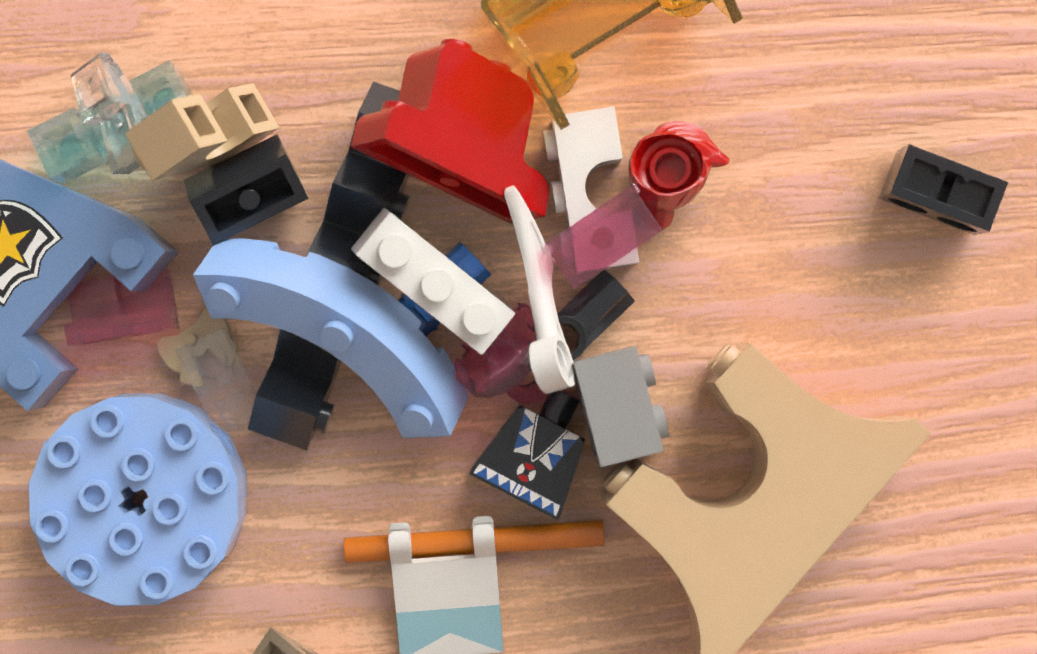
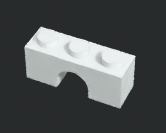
[543,106,639,274]
[351,207,516,355]

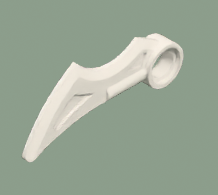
[504,185,575,394]

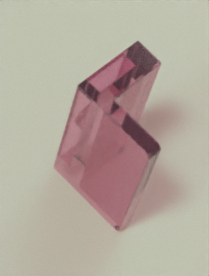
[544,183,662,290]

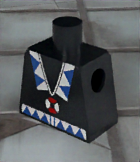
[469,391,585,520]

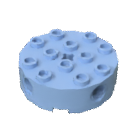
[29,393,247,606]

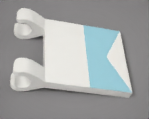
[388,516,504,654]

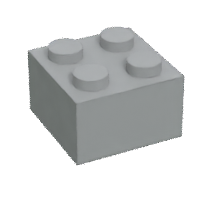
[573,346,669,467]

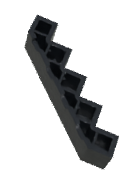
[248,81,410,451]

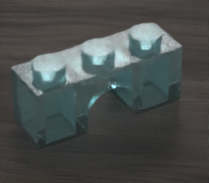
[27,60,193,184]

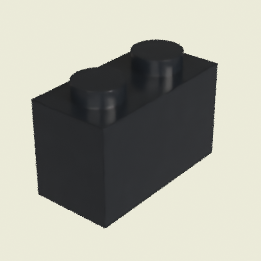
[184,134,309,245]

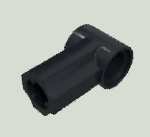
[557,269,635,360]

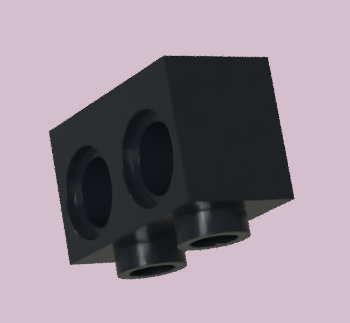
[879,144,1008,235]

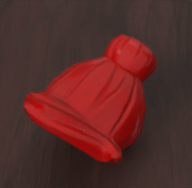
[628,121,730,231]

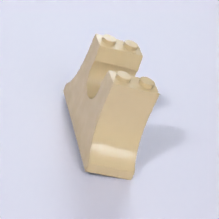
[601,343,931,654]

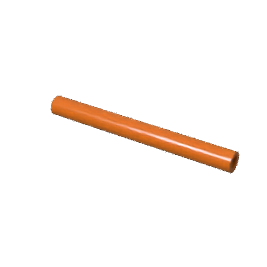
[344,520,605,563]

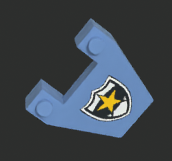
[0,159,179,411]

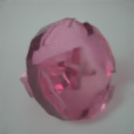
[454,303,548,404]

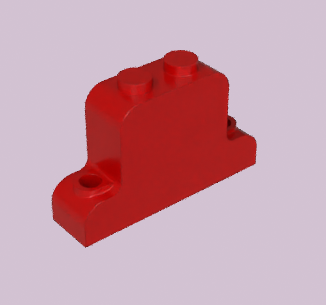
[351,39,549,224]

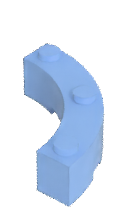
[193,238,469,438]

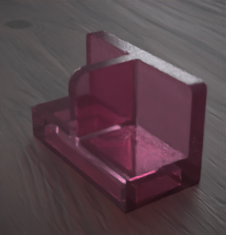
[64,268,180,346]

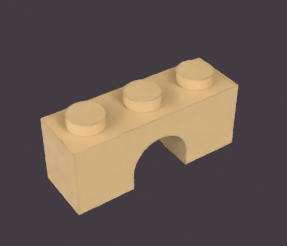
[125,83,279,181]

